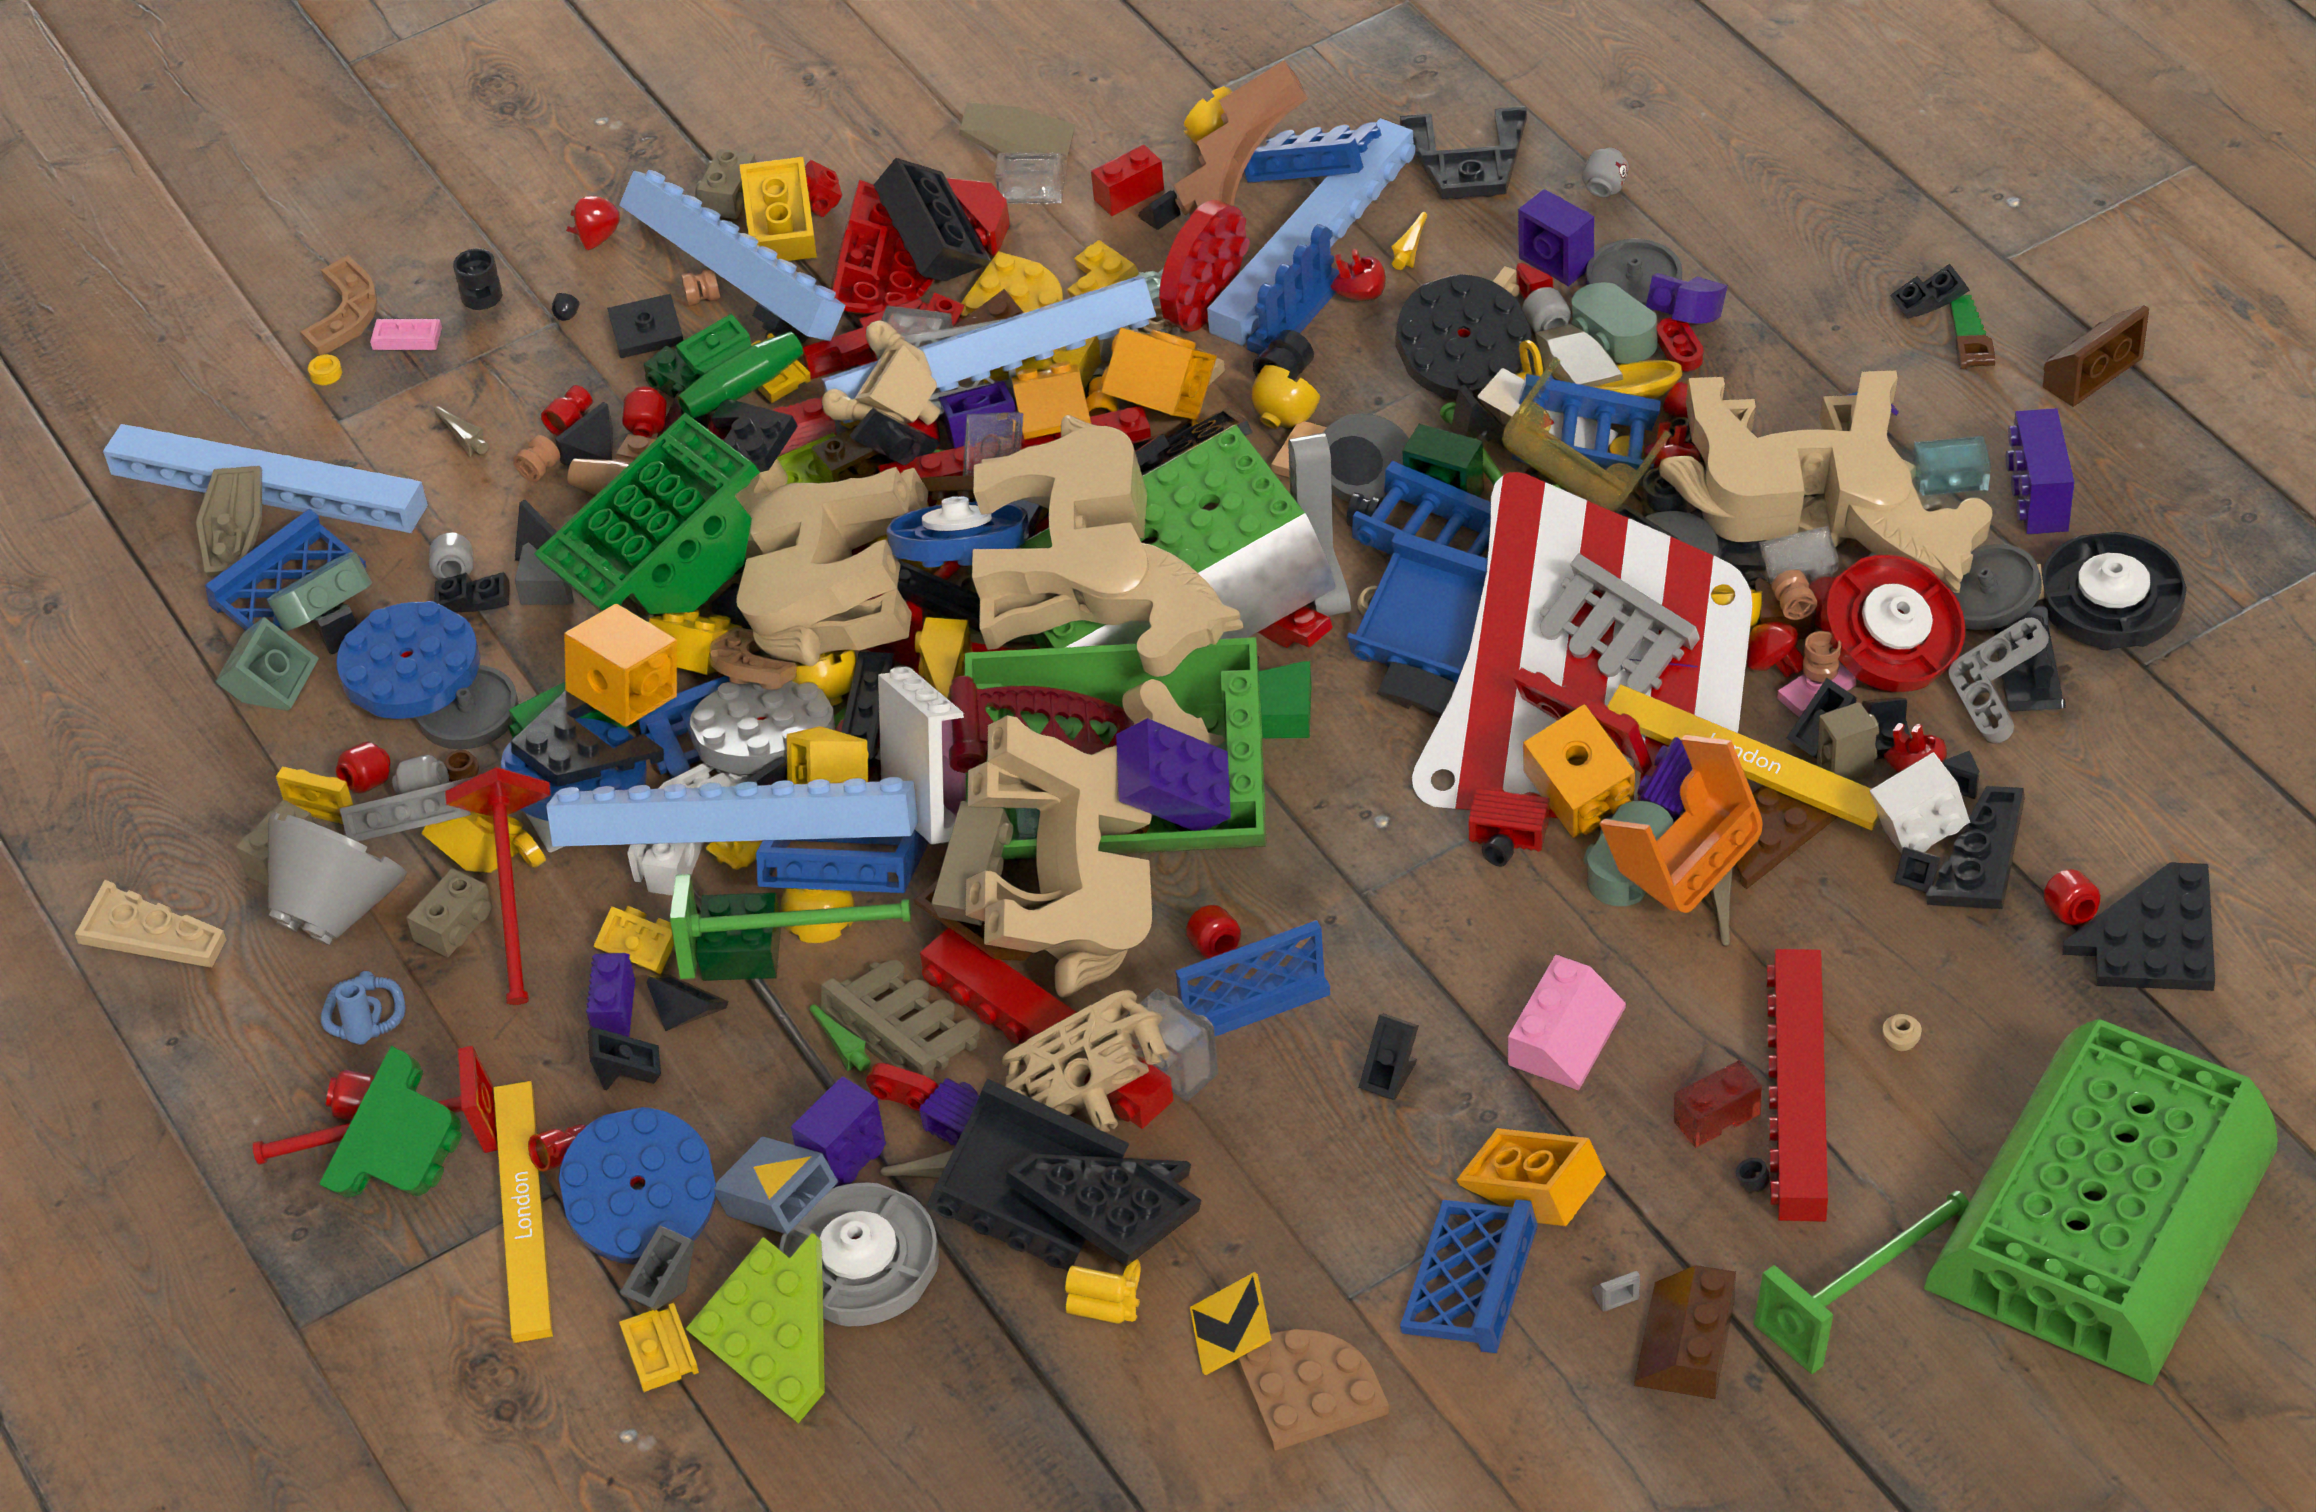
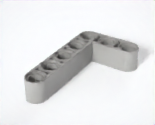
[1288,432,1351,616]

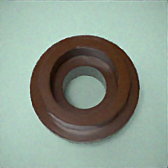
[444,750,479,782]

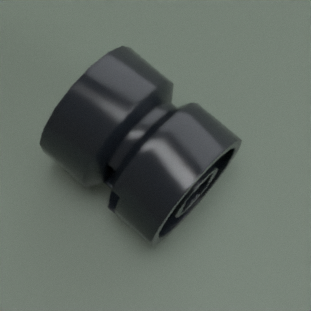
[453,248,503,310]
[1253,329,1314,381]
[1642,467,1687,517]

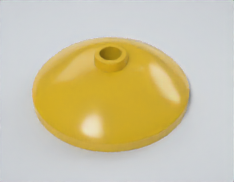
[1595,360,1682,399]

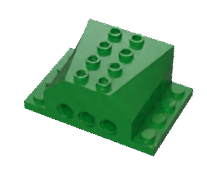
[534,413,760,614]

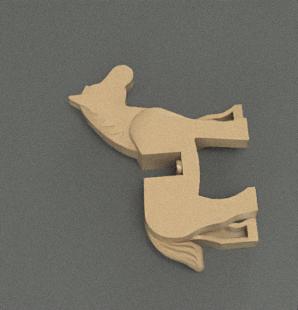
[1659,370,1992,593]
[972,415,1244,677]
[735,459,928,666]
[966,679,1225,998]

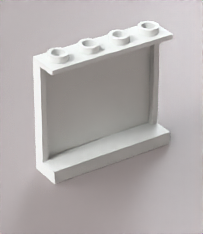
[878,667,964,844]

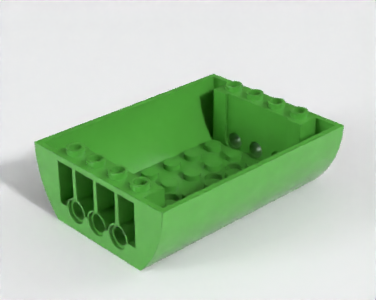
[965,637,1267,860]
[1924,1019,2278,1386]

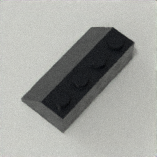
[874,158,991,281]

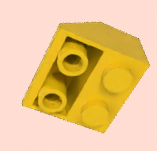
[649,610,742,675]
[786,726,868,785]
[421,811,533,873]

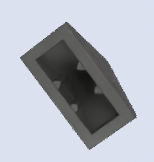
[515,542,574,605]
[620,1225,694,1311]

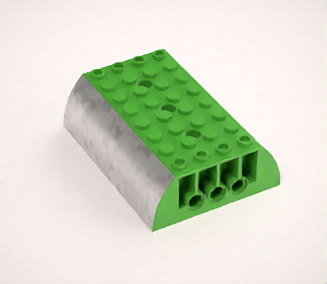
[1020,425,1336,649]

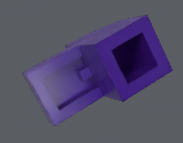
[1646,273,1728,323]

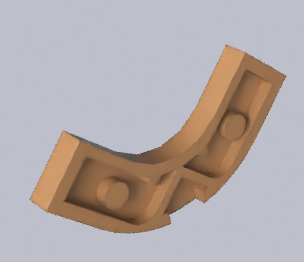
[300,255,377,356]
[710,627,796,690]

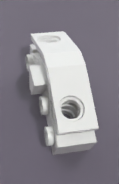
[627,763,755,895]

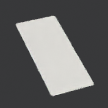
[1478,368,1618,450]

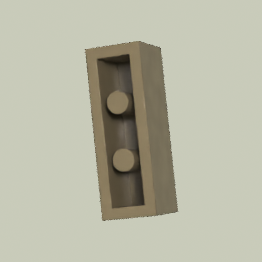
[931,801,1013,925]

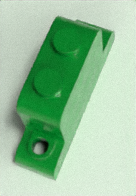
[319,1046,462,1198]

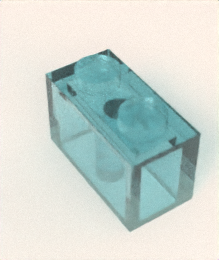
[1912,436,1991,496]

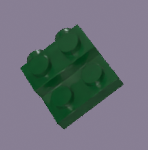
[644,346,702,399]

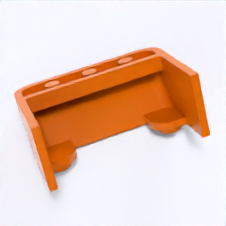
[1599,735,1763,913]

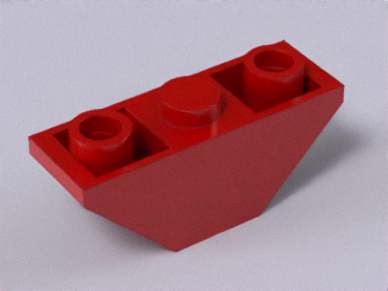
[946,178,1010,257]

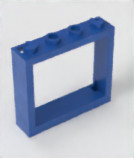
[756,829,929,893]

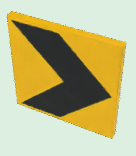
[1190,1272,1272,1375]

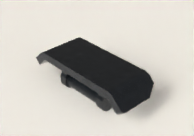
[1993,605,2066,711]

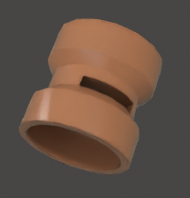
[681,268,720,306]
[513,435,560,482]
[1772,569,1817,620]
[1802,631,1841,682]

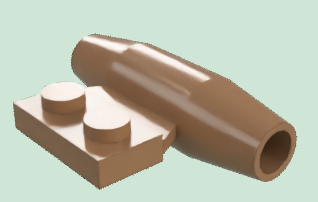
[567,434,655,495]

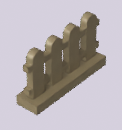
[821,960,980,1080]

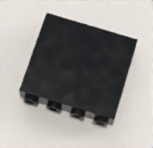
[927,1078,1129,1271]

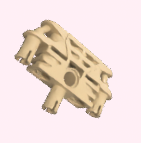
[1002,990,1170,1132]

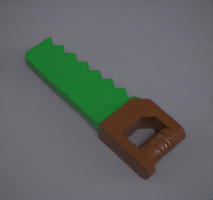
[1950,295,1995,369]

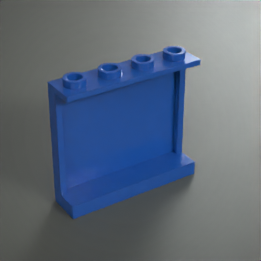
[1347,530,1488,684]

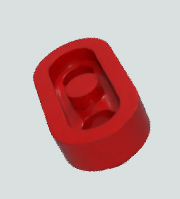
[1657,317,1704,371]
[866,1063,939,1111]

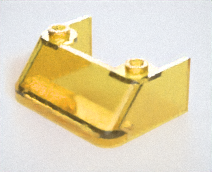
[1502,357,1671,512]

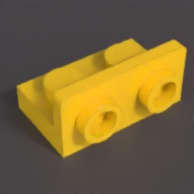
[593,906,674,975]

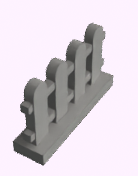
[1540,553,1700,694]

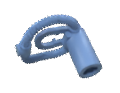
[320,971,406,1045]

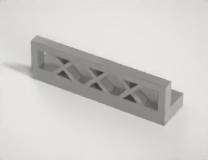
[340,776,476,842]

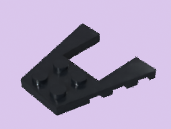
[1400,106,1527,199]

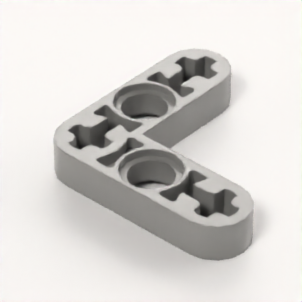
[1949,618,2049,743]

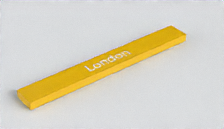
[1607,684,1879,831]
[494,1081,553,1343]

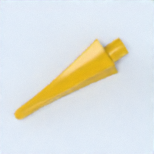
[1391,212,1427,270]

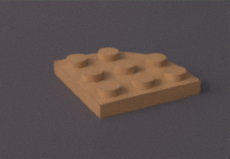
[1236,1329,1390,1451]

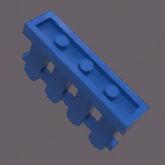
[1244,122,1382,183]
[1247,224,1339,355]
[636,676,730,779]

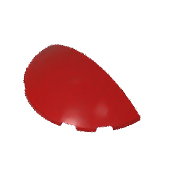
[830,180,934,313]

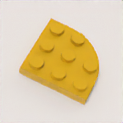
[961,251,1063,319]

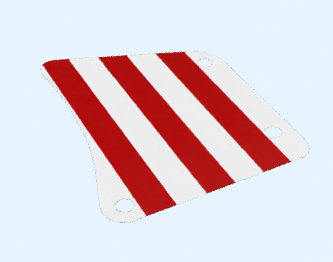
[1412,472,1752,819]

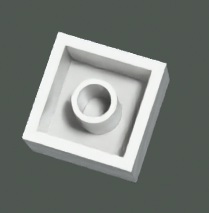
[1870,752,1970,854]

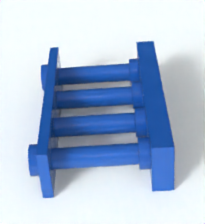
[1511,374,1661,486]
[1352,461,1491,557]

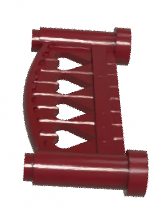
[949,676,1134,773]

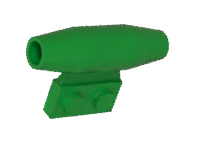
[676,313,804,419]

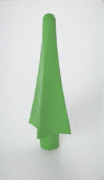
[810,1004,871,1071]

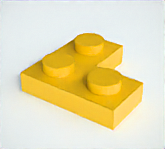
[1067,240,1139,298]

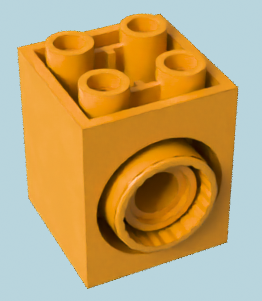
[1101,327,1217,420]
[564,603,677,727]
[1523,704,1635,838]

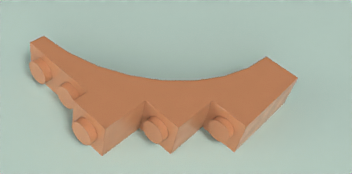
[1174,60,1308,216]

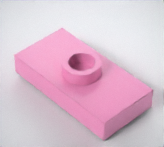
[370,319,442,350]
[1777,663,1856,718]

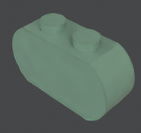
[1572,282,1658,364]
[267,552,372,631]
[1584,801,1674,906]

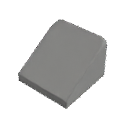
[1592,1271,1640,1312]

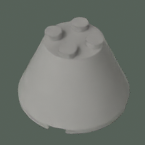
[268,812,407,945]

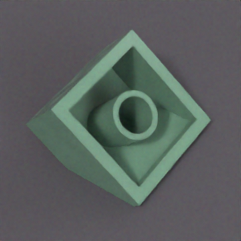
[215,617,319,711]

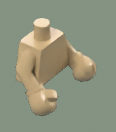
[822,320,940,425]

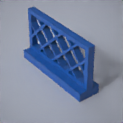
[205,508,366,631]
[1176,920,1330,1045]
[1400,1199,1538,1353]

